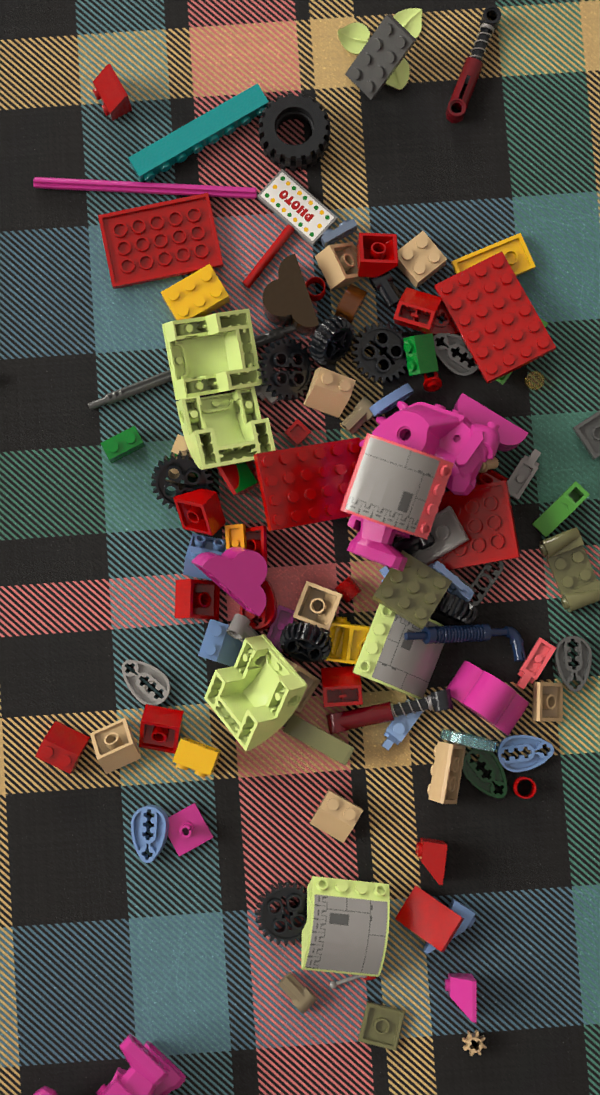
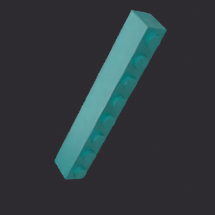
[128,83,269,182]

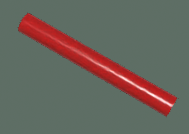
[242,224,295,289]

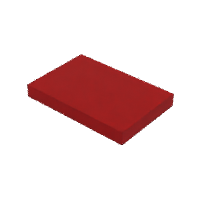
[395,885,464,953]

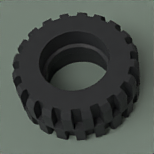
[259,93,330,171]

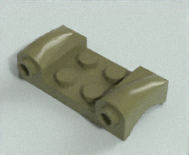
[539,527,600,613]

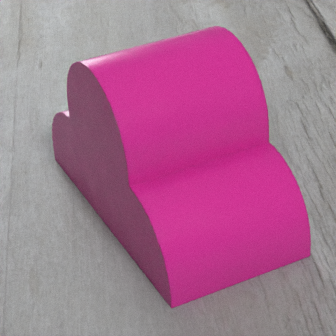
[453,393,528,452]
[191,547,267,616]
[446,660,530,736]

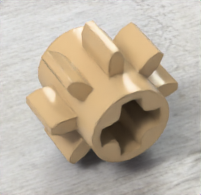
[462,1030,487,1056]

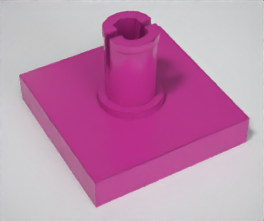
[168,803,214,856]

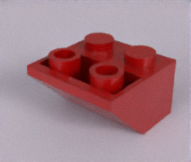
[393,287,442,334]
[321,666,363,707]

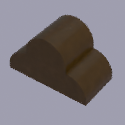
[263,254,319,336]

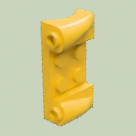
[326,617,370,665]

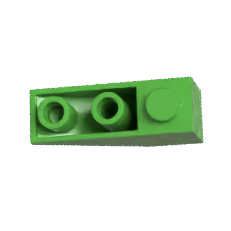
[532,481,590,538]

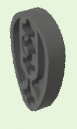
[433,333,478,376]
[554,636,592,692]

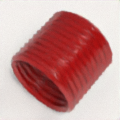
[306,277,326,301]
[335,576,362,603]
[513,776,537,799]

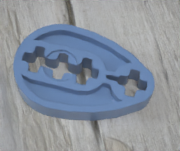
[369,383,414,417]
[497,735,554,772]
[131,805,169,863]

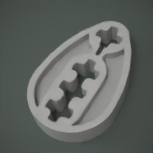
[121,660,171,706]

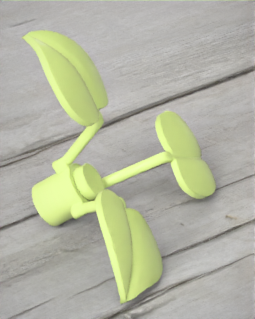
[338,8,422,90]

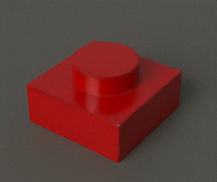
[284,419,311,446]

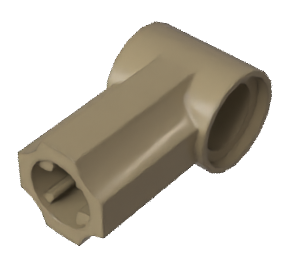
[341,397,374,435]
[278,972,318,1014]

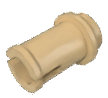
[479,457,499,473]

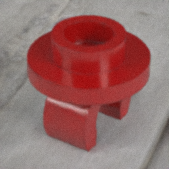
[423,372,442,392]

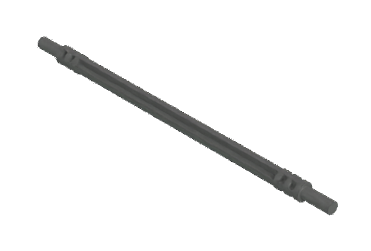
[88,324,297,410]

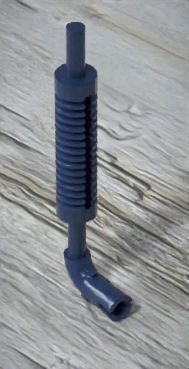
[404,624,526,662]

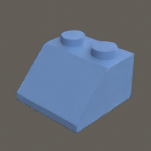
[198,619,243,666]

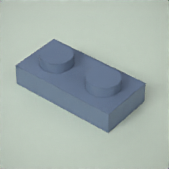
[321,219,358,249]

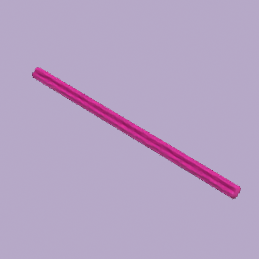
[33,177,257,199]

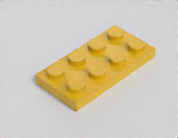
[451,233,536,276]

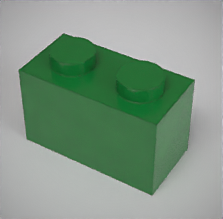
[403,333,439,376]
[100,426,145,463]

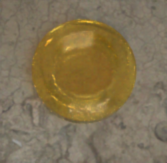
[525,371,545,390]

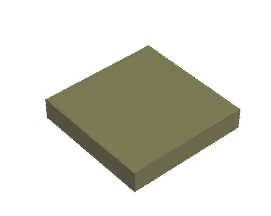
[358,1001,406,1051]

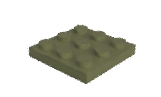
[372,550,452,630]

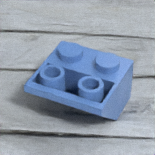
[183,534,226,581]

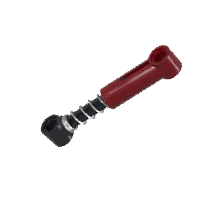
[446,6,501,123]
[326,689,453,734]

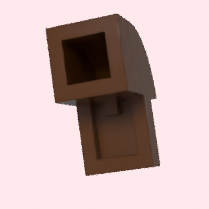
[334,284,368,325]

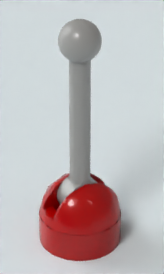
[329,975,376,989]

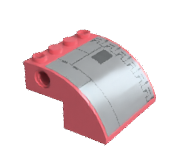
[341,433,454,539]

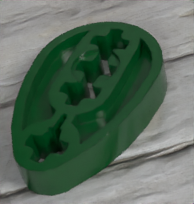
[462,747,507,798]

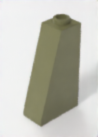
[283,714,355,766]

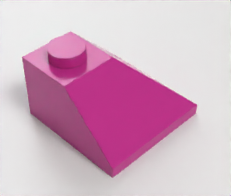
[445,973,477,1022]

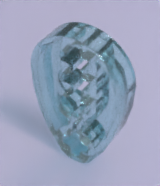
[440,728,497,752]

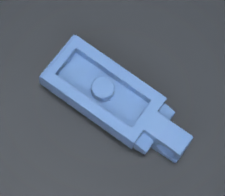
[428,561,474,602]
[381,699,424,750]

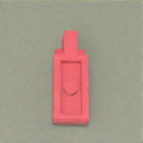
[516,637,556,689]

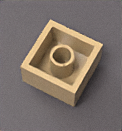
[398,231,447,288]

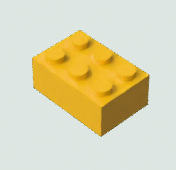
[161,264,230,320]
[172,737,221,777]

